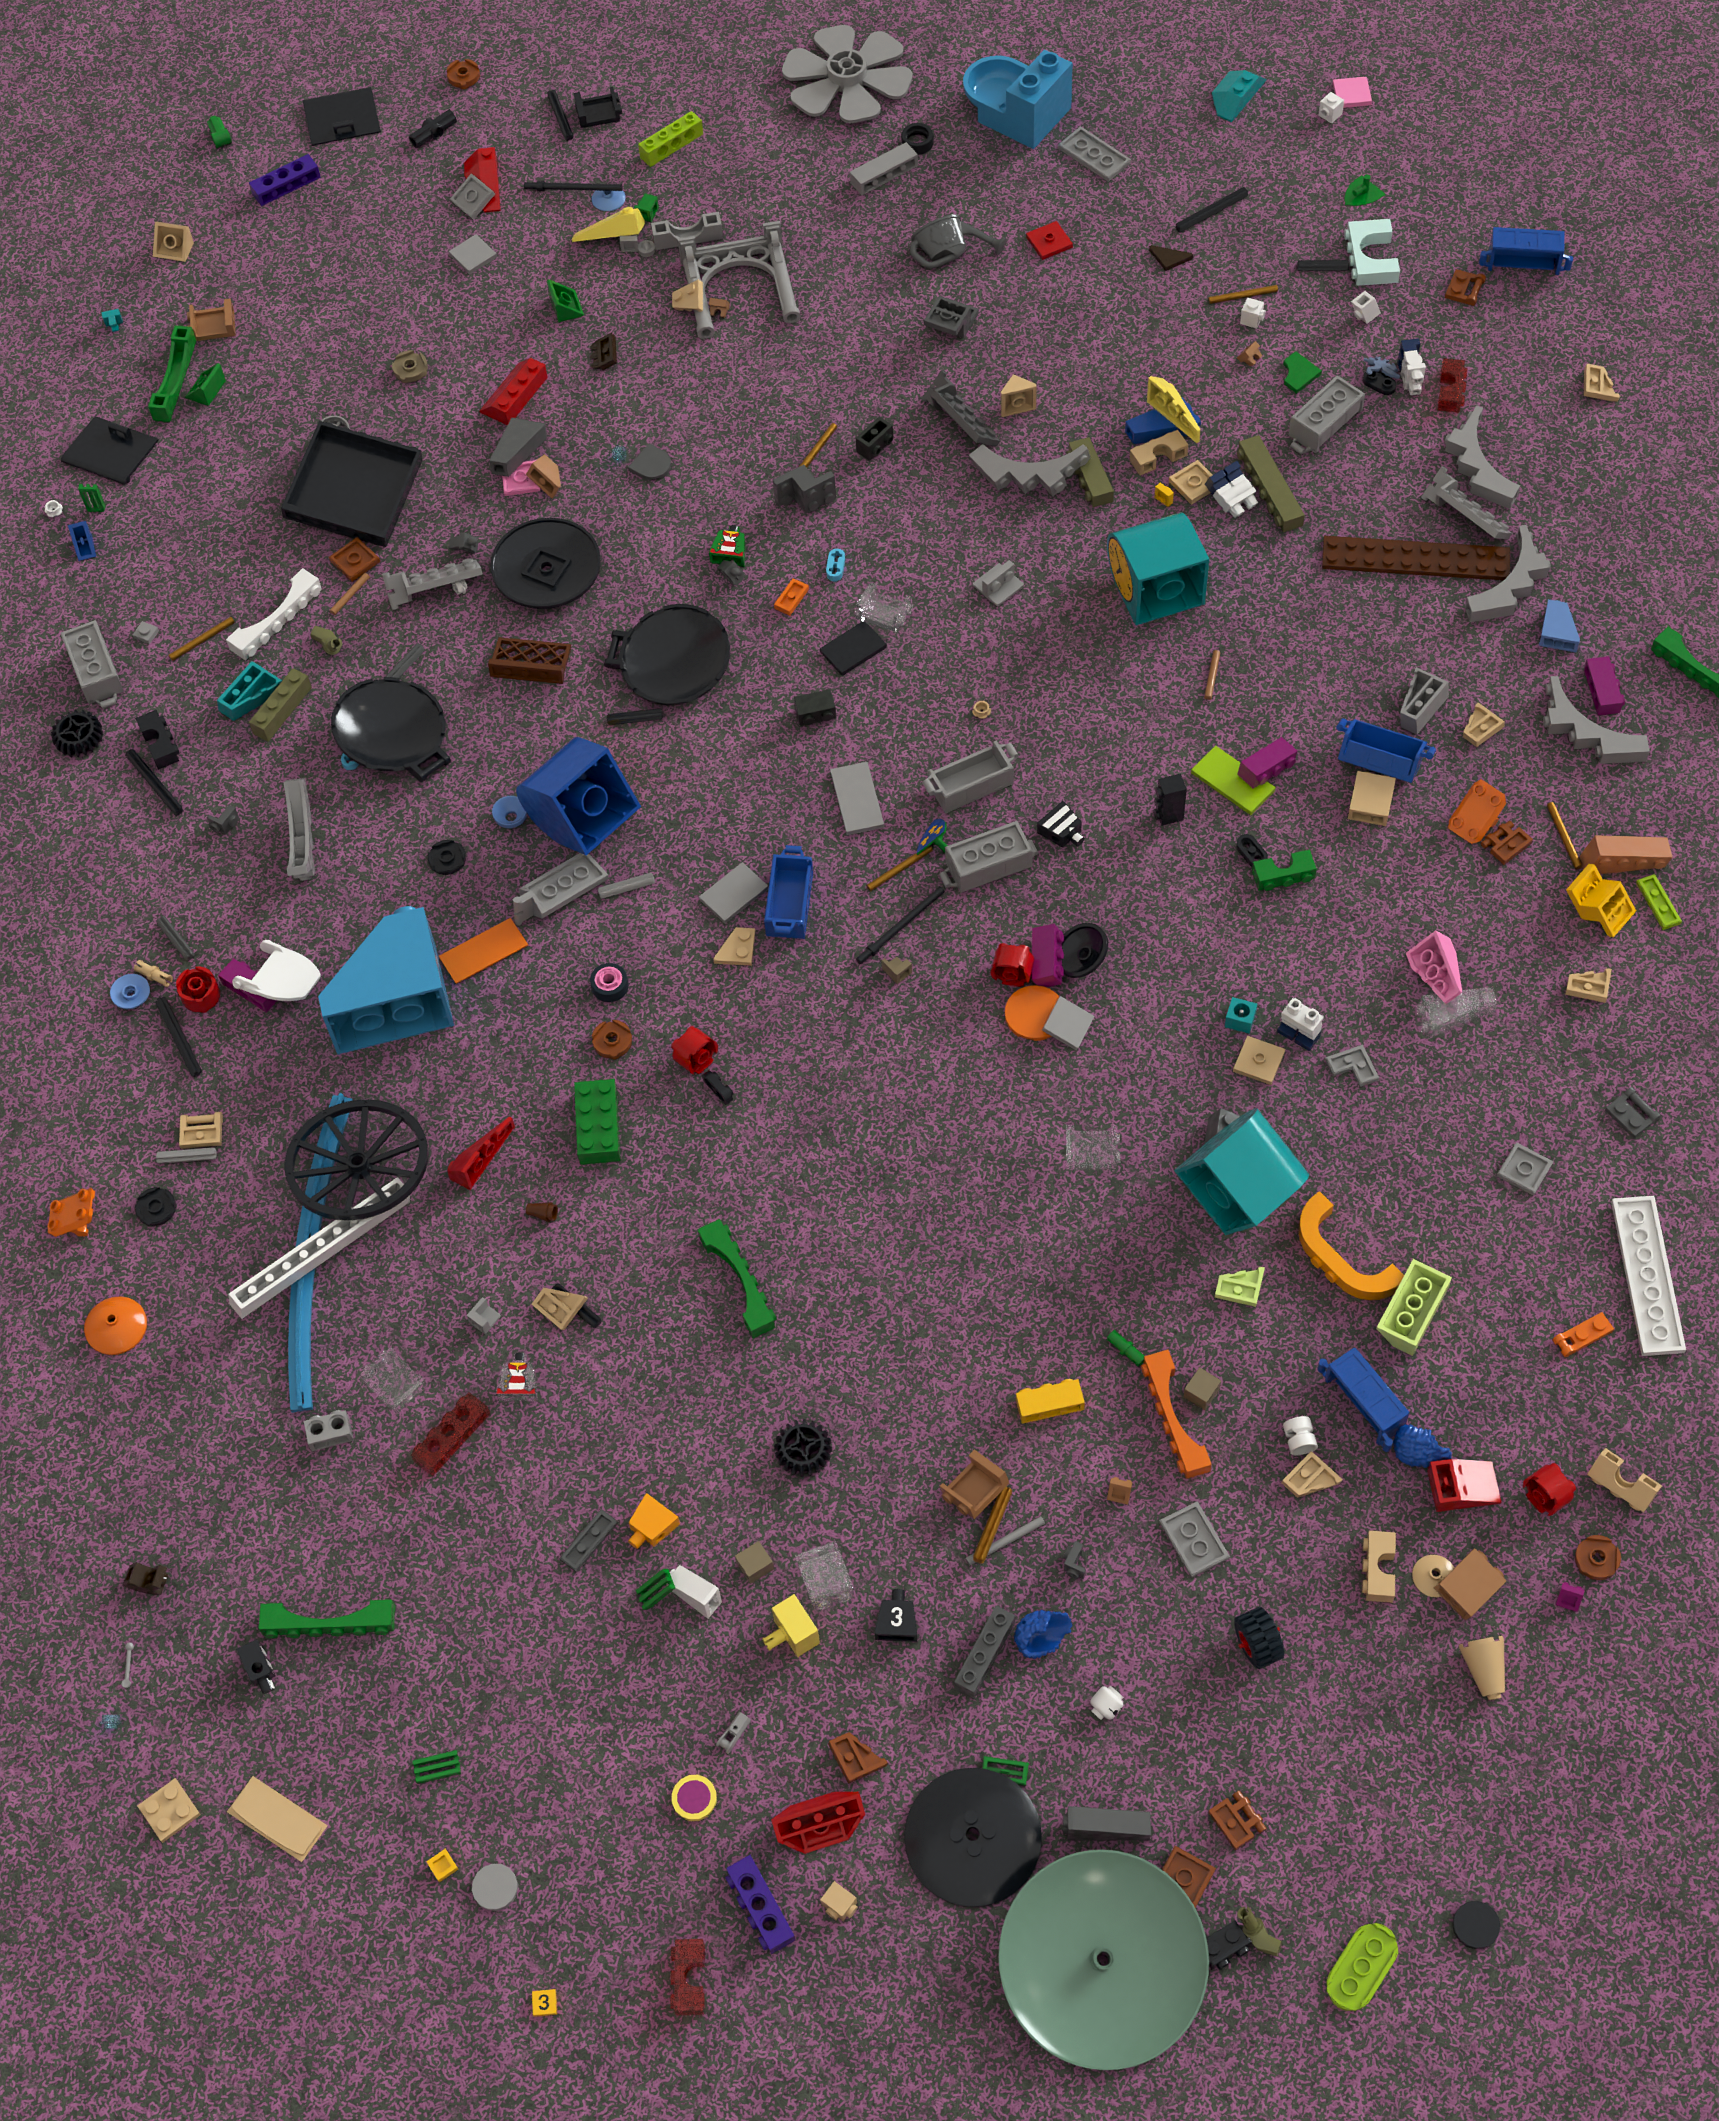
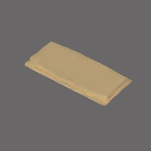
[227,1776,328,1862]

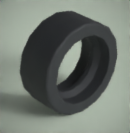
[901,123,934,155]

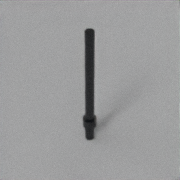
[524,181,623,191]
[856,886,945,964]

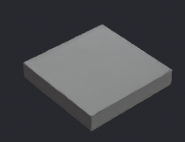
[449,173,495,219]
[449,234,497,274]
[1042,996,1094,1050]
[1497,1142,1553,1196]

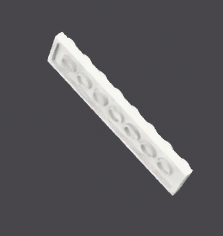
[1611,1196,1686,1356]

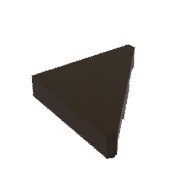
[1149,245,1193,271]

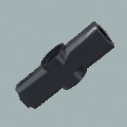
[408,109,457,148]

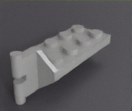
[1421,466,1513,540]
[382,558,483,610]
[513,853,608,926]

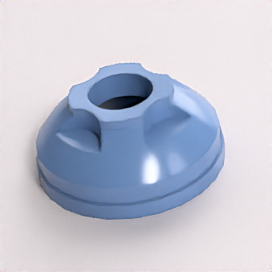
[492,796,527,828]

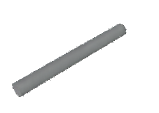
[965,1516,1045,1566]

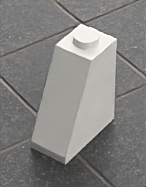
[666,1565,722,1619]

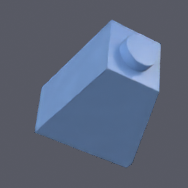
[1539,599,1580,652]

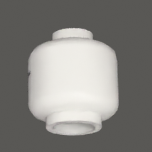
[1090,1686,1124,1720]

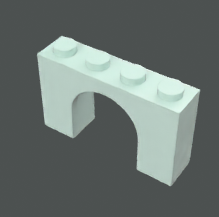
[1344,219,1400,286]

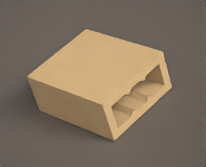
[1348,771,1396,826]

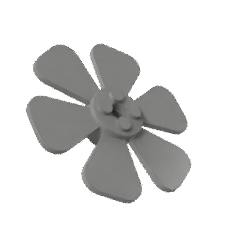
[782,25,913,123]

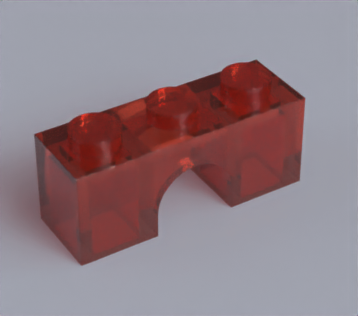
[1437,358,1468,413]
[670,1939,705,2015]

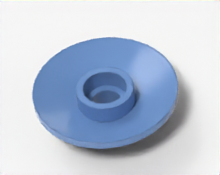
[592,190,626,211]
[110,974,150,1009]

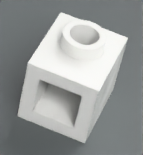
[1318,92,1344,123]
[1351,291,1381,324]
[1240,297,1266,329]

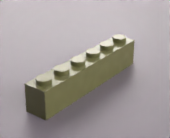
[1237,435,1305,532]

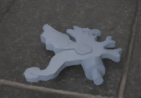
[1364,356,1400,379]

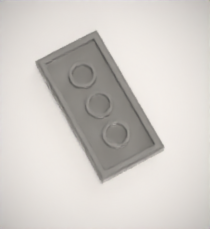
[1058,126,1131,182]
[830,762,884,835]

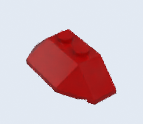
[771,1792,865,1854]

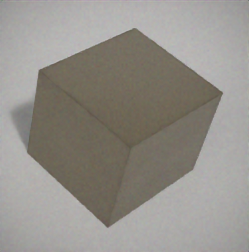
[1183,1367,1221,1410]
[735,1541,774,1584]

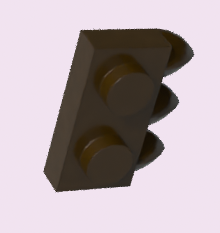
[590,333,617,370]

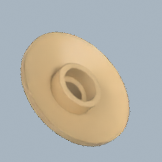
[1412,1555,1454,1597]

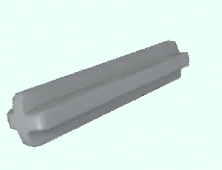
[598,873,655,899]
[156,1148,217,1164]

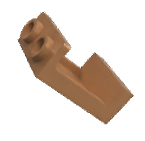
[187,299,236,341]
[940,1449,1009,1519]
[1434,1548,1506,1621]

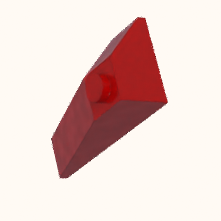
[464,147,501,213]
[447,1117,515,1190]

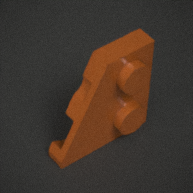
[828,1732,888,1784]

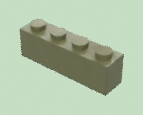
[1066,437,1114,507]
[249,668,312,742]

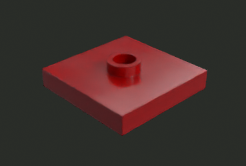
[1026,221,1073,260]

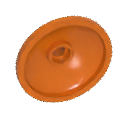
[84,1296,147,1355]

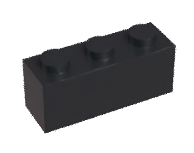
[1153,773,1187,826]

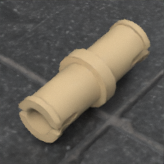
[134,960,173,987]

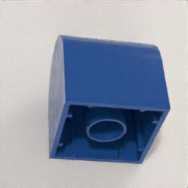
[516,737,641,855]

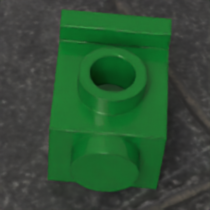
[634,194,659,222]

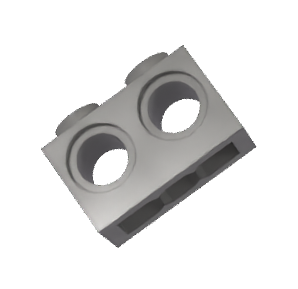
[304,1410,354,1451]

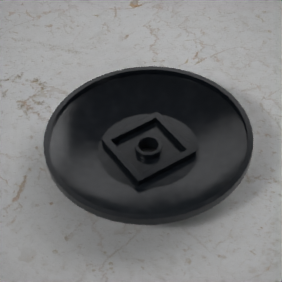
[490,518,601,609]
[904,1768,1042,1907]

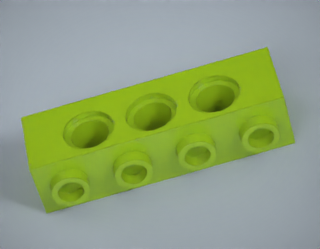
[638,111,703,167]

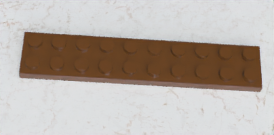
[1322,536,1510,580]

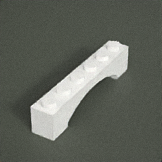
[226,568,322,661]

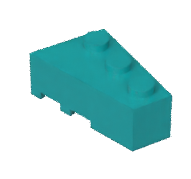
[217,661,282,721]

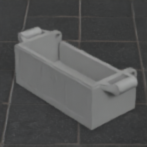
[1289,376,1365,455]
[61,620,124,709]
[922,740,1019,814]
[939,821,1038,893]

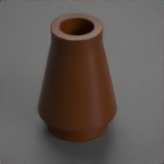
[526,1202,558,1222]

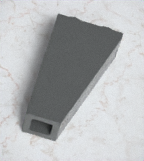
[489,418,547,477]
[1063,1806,1151,1841]

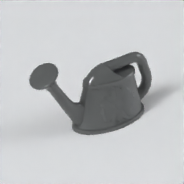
[910,214,1007,269]

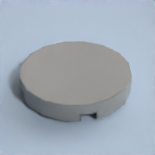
[472,1864,518,1911]

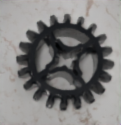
[51,709,103,758]
[774,1419,832,1477]

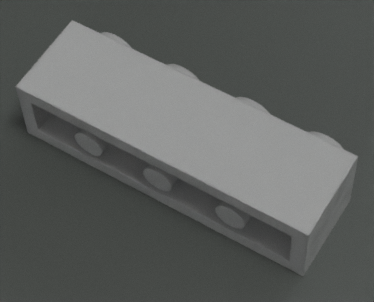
[850,142,918,195]

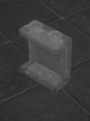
[855,582,913,632]
[1066,1125,1120,1171]
[360,1347,428,1415]
[795,1541,854,1610]

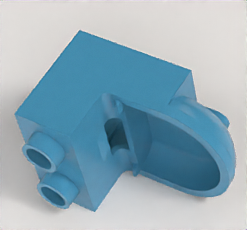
[963,49,1073,149]

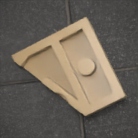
[672,279,703,312]
[1584,364,1620,402]
[1463,703,1505,747]
[714,927,756,966]
[1565,968,1612,1003]
[532,1288,588,1330]

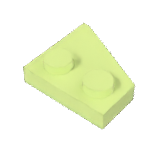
[1215,1267,1265,1307]

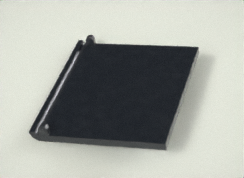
[302,87,381,146]
[61,416,158,485]

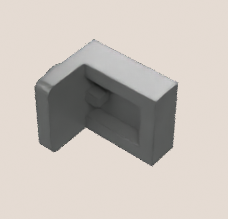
[207,805,239,834]
[1064,1541,1086,1579]

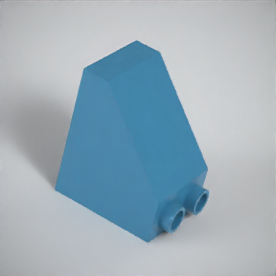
[318,906,454,1055]

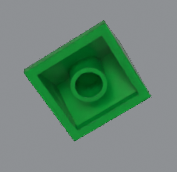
[546,279,584,323]
[185,363,226,406]

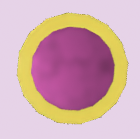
[672,1775,717,1821]

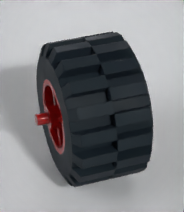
[1234,1606,1284,1669]

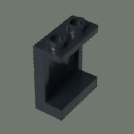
[573,87,622,128]

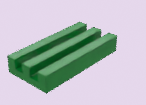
[78,484,106,512]
[635,1569,676,1610]
[412,1750,461,1784]
[982,1756,1029,1786]

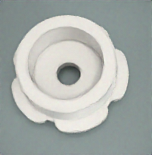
[45,500,63,517]
[452,580,467,595]

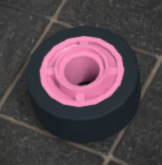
[590,963,629,1002]

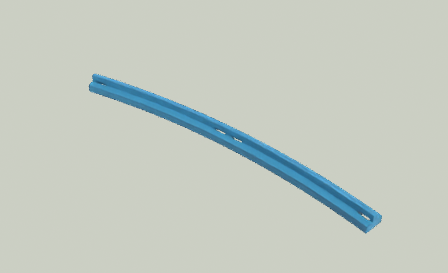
[288,1093,353,1413]

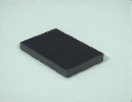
[820,620,887,676]

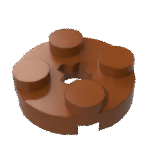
[447,59,480,89]
[592,1020,632,1059]
[1575,1535,1621,1580]

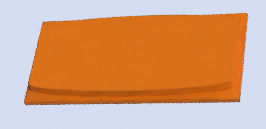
[438,918,529,984]

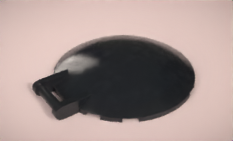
[604,604,730,705]
[331,677,451,783]

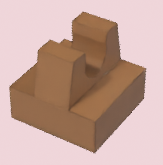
[709,298,730,318]
[1237,341,1262,366]
[1107,1477,1132,1505]

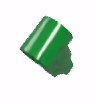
[207,116,232,148]

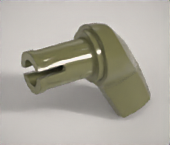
[310,626,342,655]
[1237,1906,1282,1957]

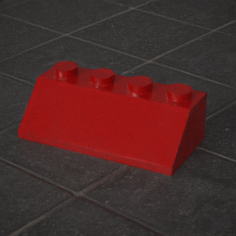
[479,358,548,425]

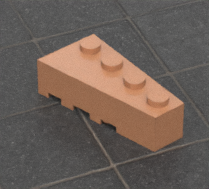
[1580,835,1673,874]

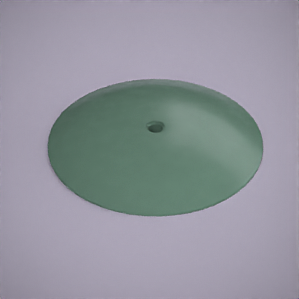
[998,1850,1209,2070]

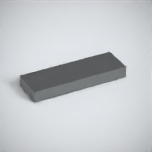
[559,1509,618,1573]

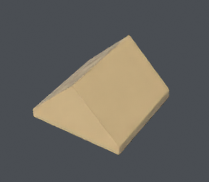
[153,222,194,262]
[1001,374,1037,417]

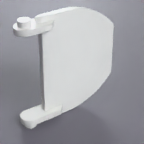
[232,940,321,1001]

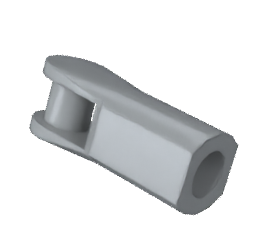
[716,1712,751,1754]

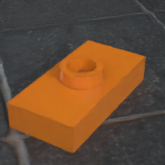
[774,578,809,616]

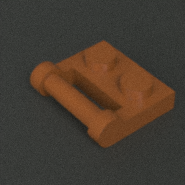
[1445,269,1486,306]

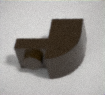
[122,1562,168,1595]

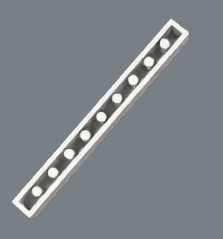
[228,1177,410,1319]

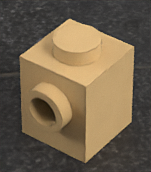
[820,1881,858,1921]

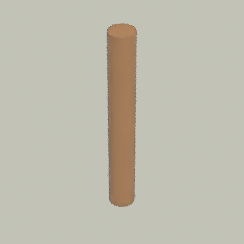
[329,573,370,615]
[1204,650,1220,700]

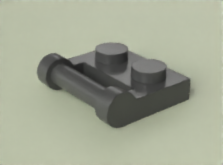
[1605,1087,1662,1138]

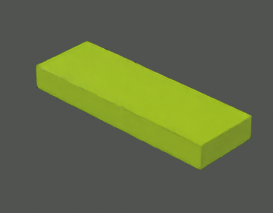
[1636,874,1682,930]

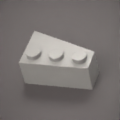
[1400,667,1449,735]

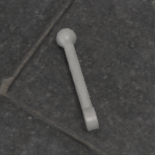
[121,1642,134,1688]

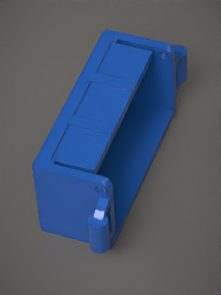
[1479,227,1573,275]
[1336,718,1436,783]
[764,845,813,939]
[1317,1347,1409,1452]

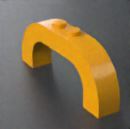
[1298,1191,1404,1300]

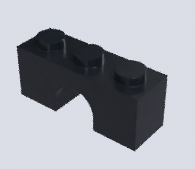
[135,710,180,770]

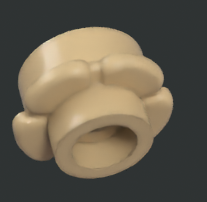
[972,701,991,719]

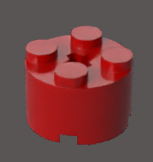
[990,943,1034,987]
[176,966,221,1013]
[671,1026,718,1074]
[1523,1463,1576,1516]

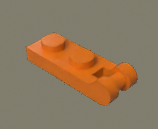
[1552,1312,1614,1358]

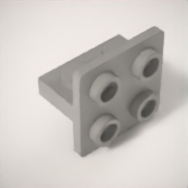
[973,560,1024,607]

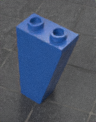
[1125,397,1201,444]

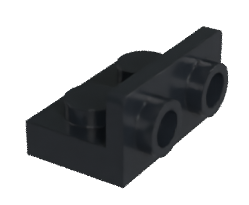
[1206,1920,1252,1970]

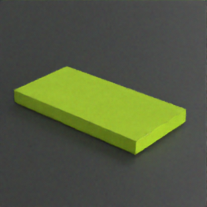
[1191,746,1276,815]

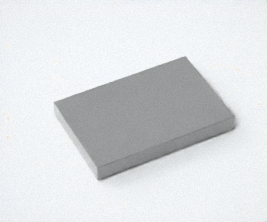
[699,862,769,924]
[1159,1501,1230,1578]

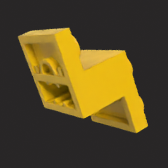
[1566,864,1636,937]

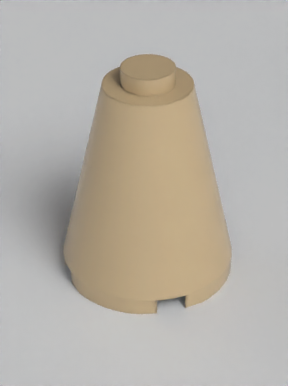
[1459,1636,1505,1700]

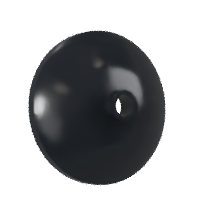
[1062,923,1108,978]

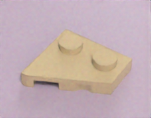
[1281,1451,1343,1498]

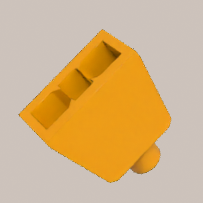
[628,1493,680,1549]

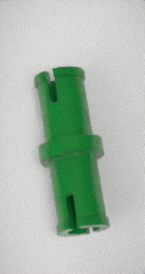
[1106,1330,1145,1367]

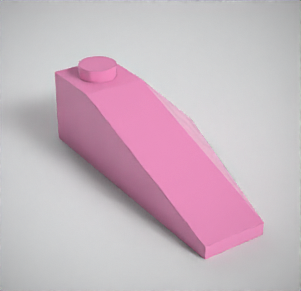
[1406,930,1462,1004]

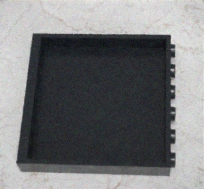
[281,421,423,547]

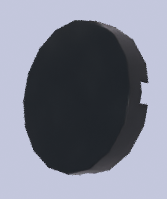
[427,840,466,875]
[134,1187,176,1226]
[1453,1901,1500,1949]

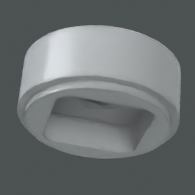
[638,240,656,257]

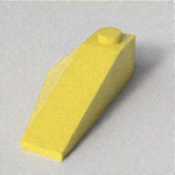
[572,207,645,242]
[1147,376,1201,443]

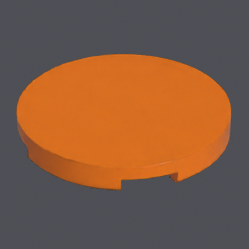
[1005,985,1059,1041]

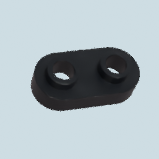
[1363,371,1397,395]
[1236,834,1268,867]
[702,1070,734,1105]

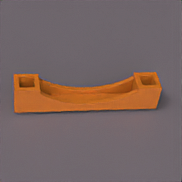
[1141,1350,1212,1479]

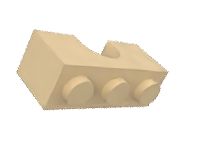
[1129,430,1188,476]
[1587,1448,1662,1512]
[1362,1531,1396,1603]

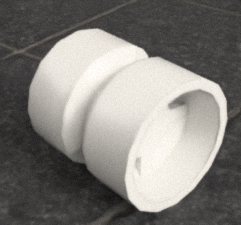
[1283,1416,1318,1456]

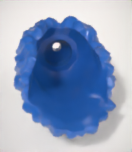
[1393,1424,1452,1468]
[1014,1610,1073,1659]

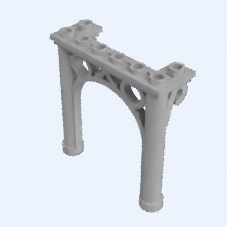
[677,221,801,339]

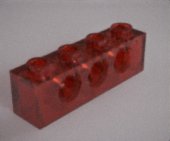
[411,1392,490,1477]

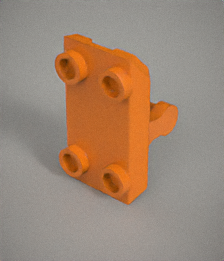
[1448,779,1506,844]
[47,1188,95,1237]

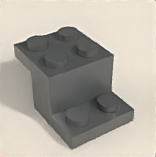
[924,296,979,338]
[773,465,836,514]

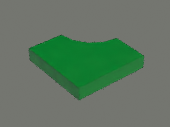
[1283,351,1322,394]

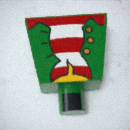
[709,525,746,567]

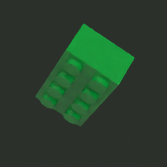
[574,1079,621,1165]

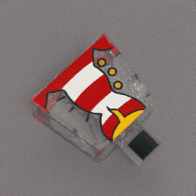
[496,1352,539,1402]

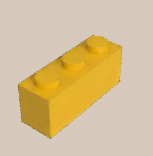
[1016,1379,1085,1424]

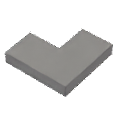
[1325,1045,1379,1087]

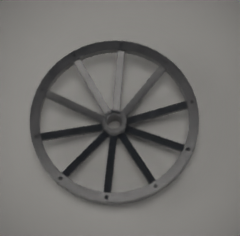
[284,1099,429,1221]

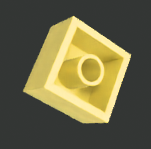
[762,1594,820,1657]

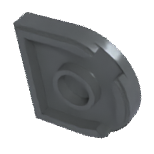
[628,443,671,480]

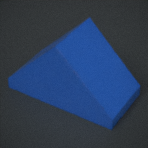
[68,521,96,561]

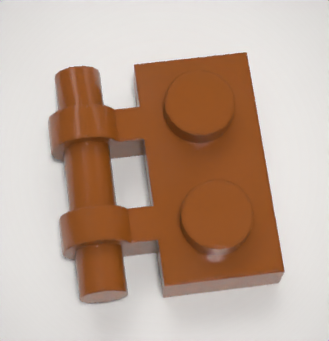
[1481,821,1533,865]
[1208,1790,1267,1851]

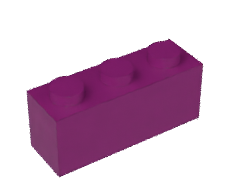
[1584,656,1625,716]
[1237,737,1298,789]
[1032,924,1064,987]
[218,958,278,1013]

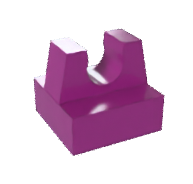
[1556,1582,1584,1612]

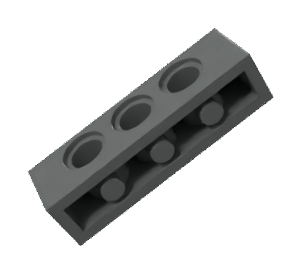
[954,1606,1016,1699]

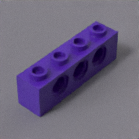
[249,154,321,206]
[725,1855,796,1954]

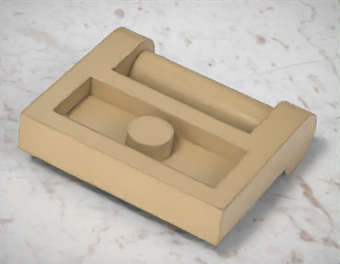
[179,1112,223,1149]

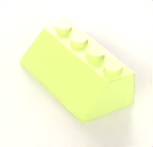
[1376,1259,1452,1356]

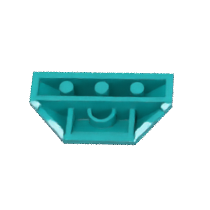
[1212,70,1266,122]

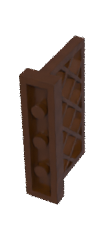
[488,637,571,684]

